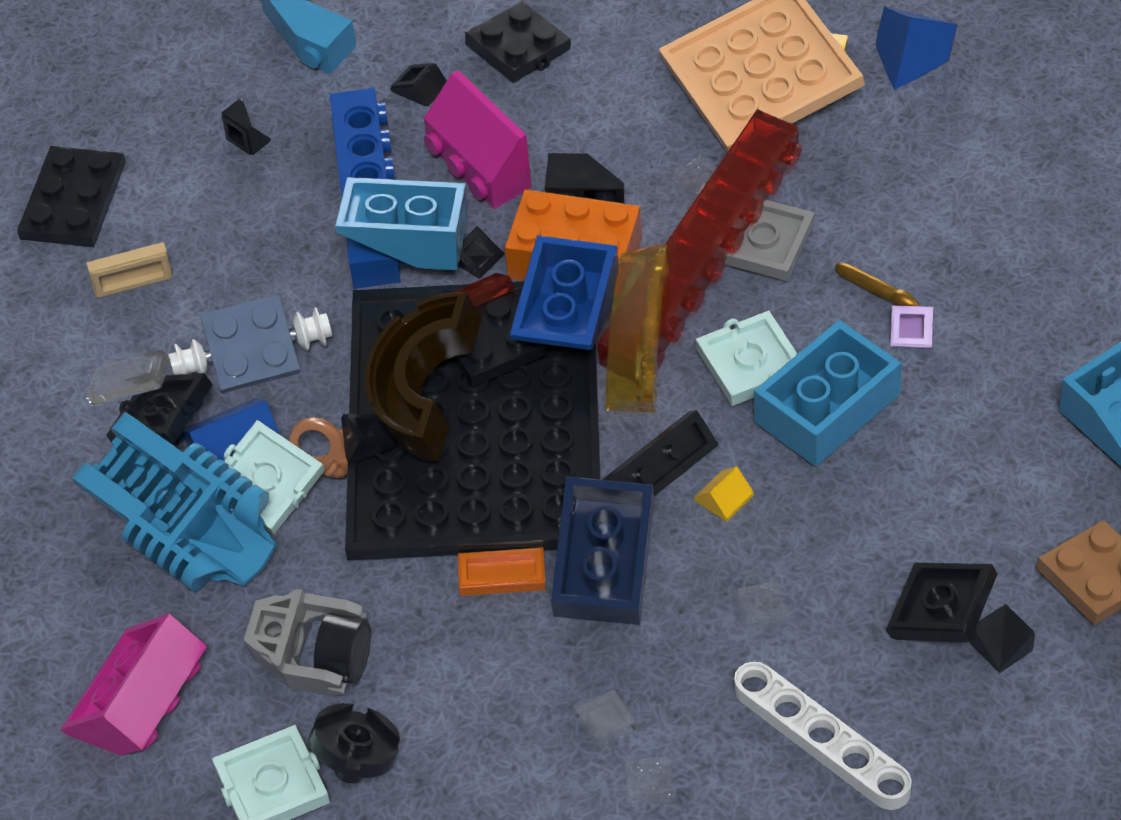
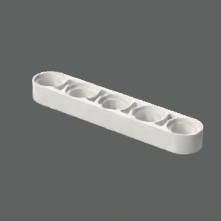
[734,662,912,810]

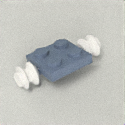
[168,294,332,394]

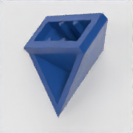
[875,6,958,90]

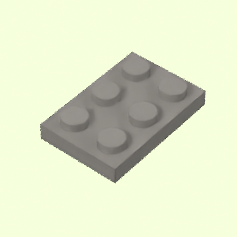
[675,183,815,281]

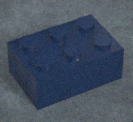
[551,476,654,625]

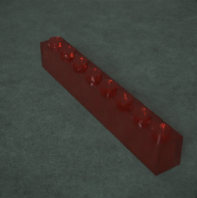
[598,109,802,384]

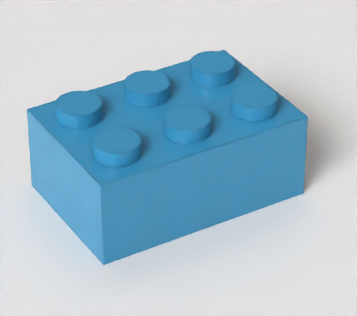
[754,320,902,467]

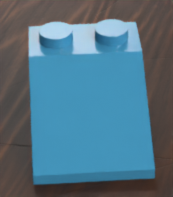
[335,177,467,271]

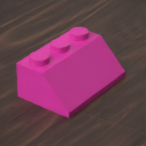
[424,70,532,209]
[60,613,207,756]

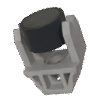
[243,589,371,696]

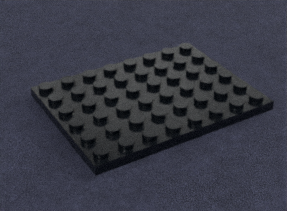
[345,281,601,560]

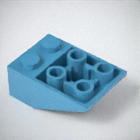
[1059,342,1121,466]

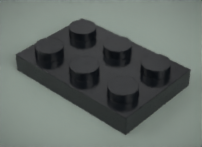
[17,146,126,248]

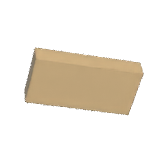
[86,242,173,298]

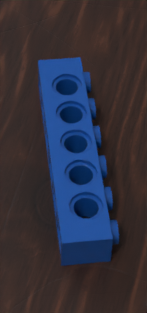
[329,88,407,289]

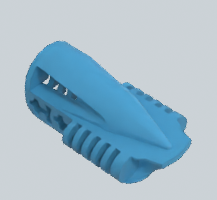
[71,412,277,592]

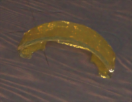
[606,244,670,413]

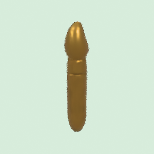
[834,262,919,306]

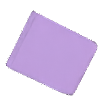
[890,305,933,348]

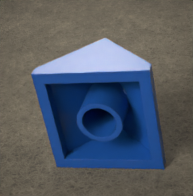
[182,398,280,461]

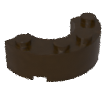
[365,292,482,462]

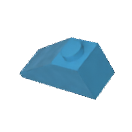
[261,0,356,74]

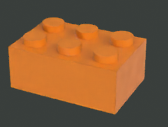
[505,189,642,296]

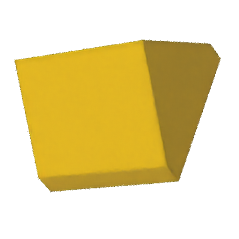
[694,466,754,522]

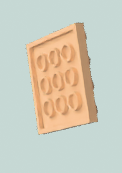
[659,0,865,156]

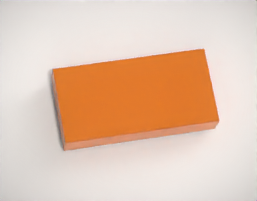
[458,547,546,596]

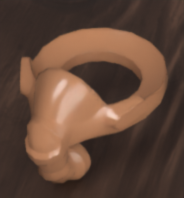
[289,417,348,479]

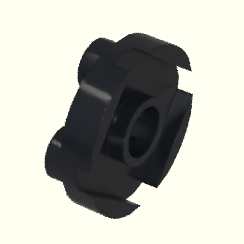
[307,703,400,783]

